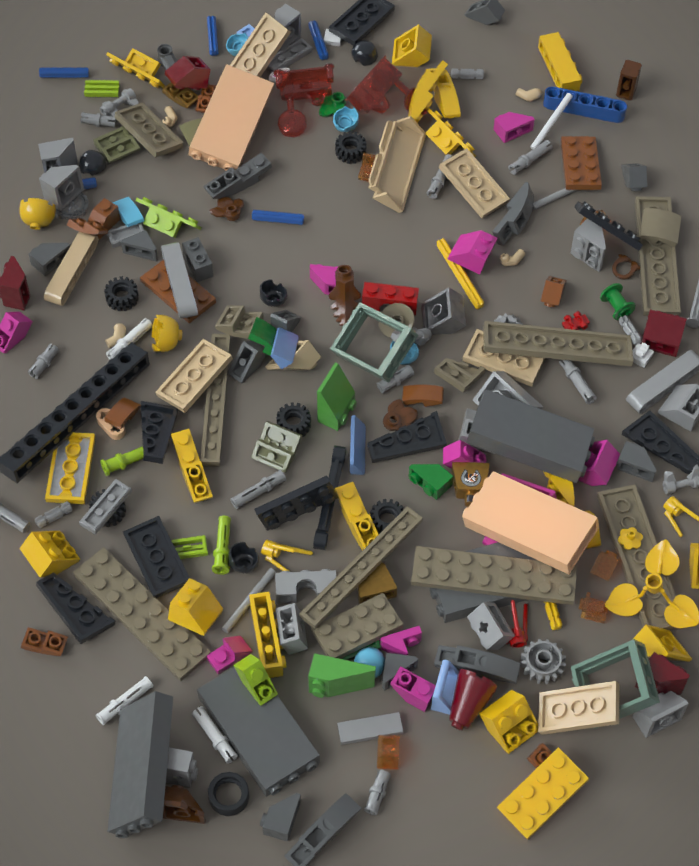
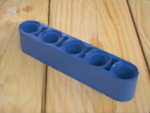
[543,87,627,123]

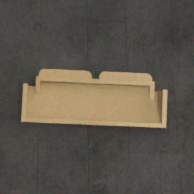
[368,116,426,213]

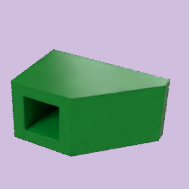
[408,464,454,500]

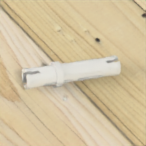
[106,318,153,359]
[95,676,153,725]
[192,706,238,764]

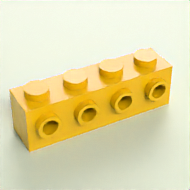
[538,32,583,92]
[249,592,287,678]

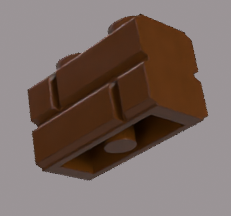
[616,60,642,101]

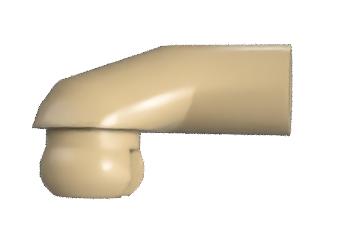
[516,88,542,102]
[162,106,178,128]
[500,249,525,266]
[105,323,126,348]

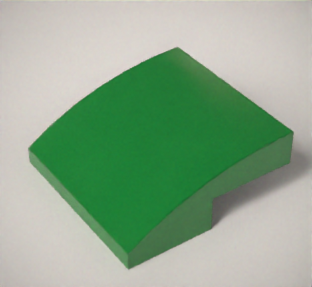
[248,317,277,356]

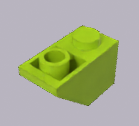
[233,654,278,706]

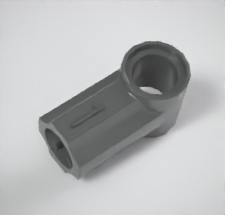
[157,44,177,71]

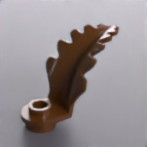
[329,265,361,326]

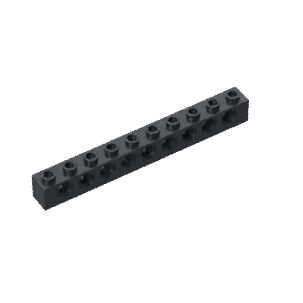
[0,342,150,483]

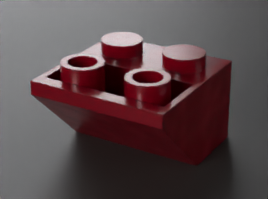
[165,56,211,90]
[0,256,31,311]
[641,309,687,357]
[635,652,690,695]

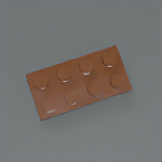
[561,136,602,190]
[140,260,216,324]

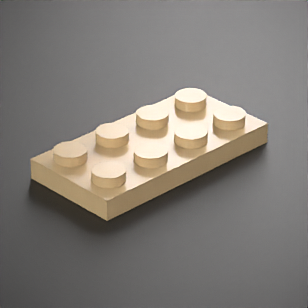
[230,12,291,77]
[439,148,510,218]
[462,329,545,387]
[155,339,233,413]
[538,681,620,735]

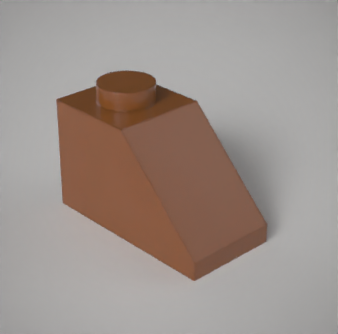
[87,198,120,241]
[541,276,567,307]

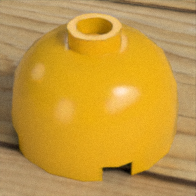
[19,198,56,230]
[152,315,182,352]

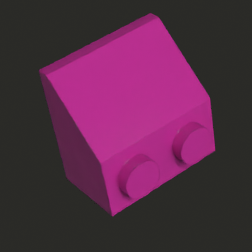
[447,230,498,275]
[578,440,620,486]

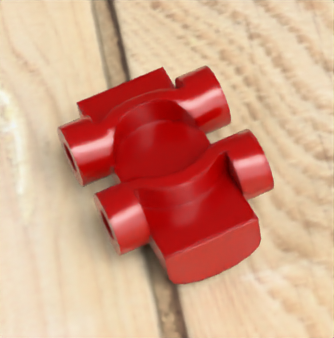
[562,311,590,330]

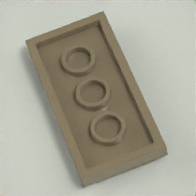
[114,102,184,158]
[311,593,403,659]

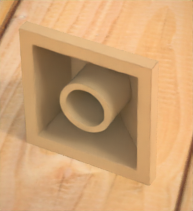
[266,340,321,370]

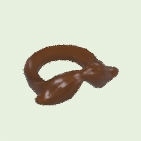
[612,254,640,280]

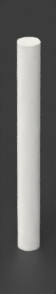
[530,93,573,150]

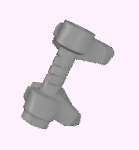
[100,88,139,121]
[391,327,432,346]
[663,464,699,494]

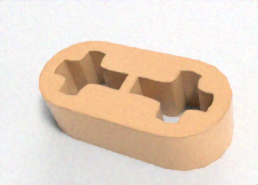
[96,408,126,440]

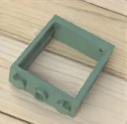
[330,302,418,383]
[571,639,660,729]

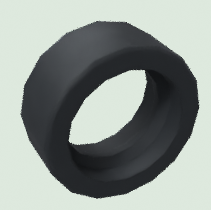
[208,772,249,816]

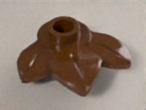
[209,197,244,221]
[383,399,418,431]

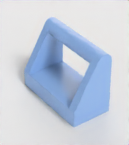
[431,660,459,715]

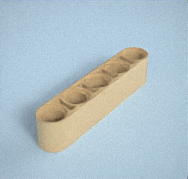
[44,232,98,306]

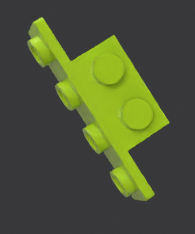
[135,197,202,238]

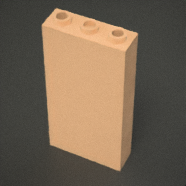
[188,64,274,171]
[462,471,599,574]

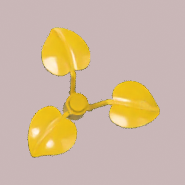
[605,539,699,629]

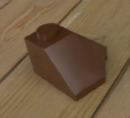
[163,785,206,824]

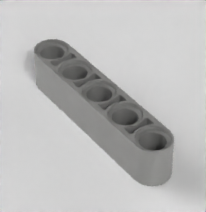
[161,242,198,319]
[626,350,699,414]

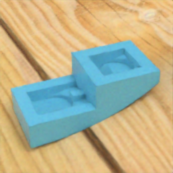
[112,197,144,227]

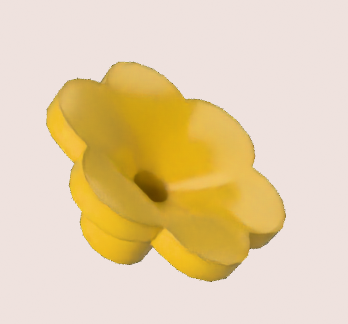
[618,527,643,550]

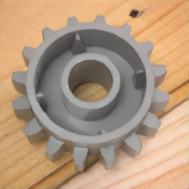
[520,639,566,684]

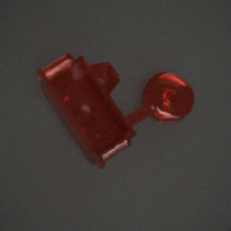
[345,55,433,115]
[274,63,334,137]

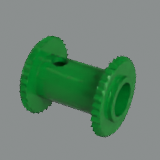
[600,283,636,320]

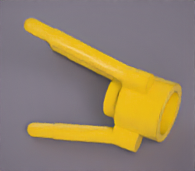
[663,496,699,537]
[261,539,313,571]

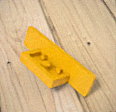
[106,48,166,88]
[425,108,476,157]

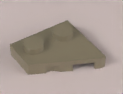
[434,358,486,393]

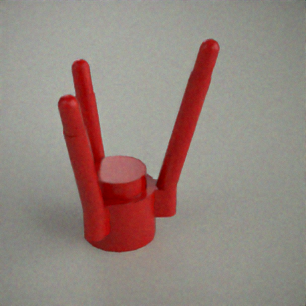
[506,600,528,648]

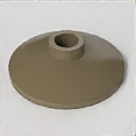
[378,303,415,338]

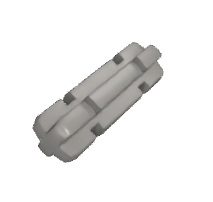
[451,68,484,79]
[619,315,642,345]
[35,501,72,528]

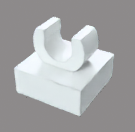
[632,342,654,368]

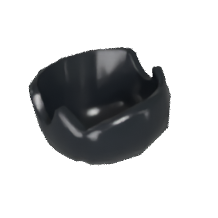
[351,40,378,66]
[79,150,106,176]
[260,279,287,307]
[228,542,259,574]

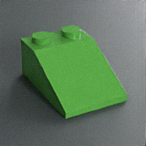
[317,362,357,431]
[308,653,376,698]

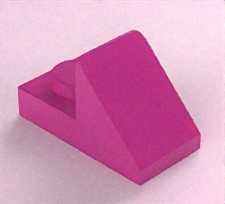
[380,626,422,655]
[206,636,252,675]

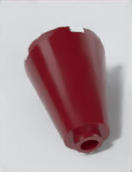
[449,669,497,731]

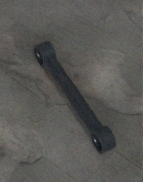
[313,445,346,550]

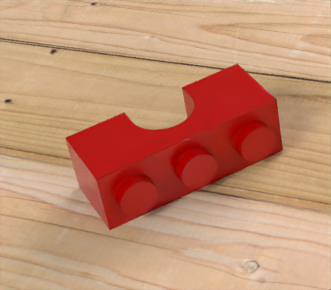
[362,282,419,316]

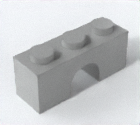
[275,569,336,604]

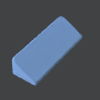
[271,327,299,369]
[350,415,366,475]

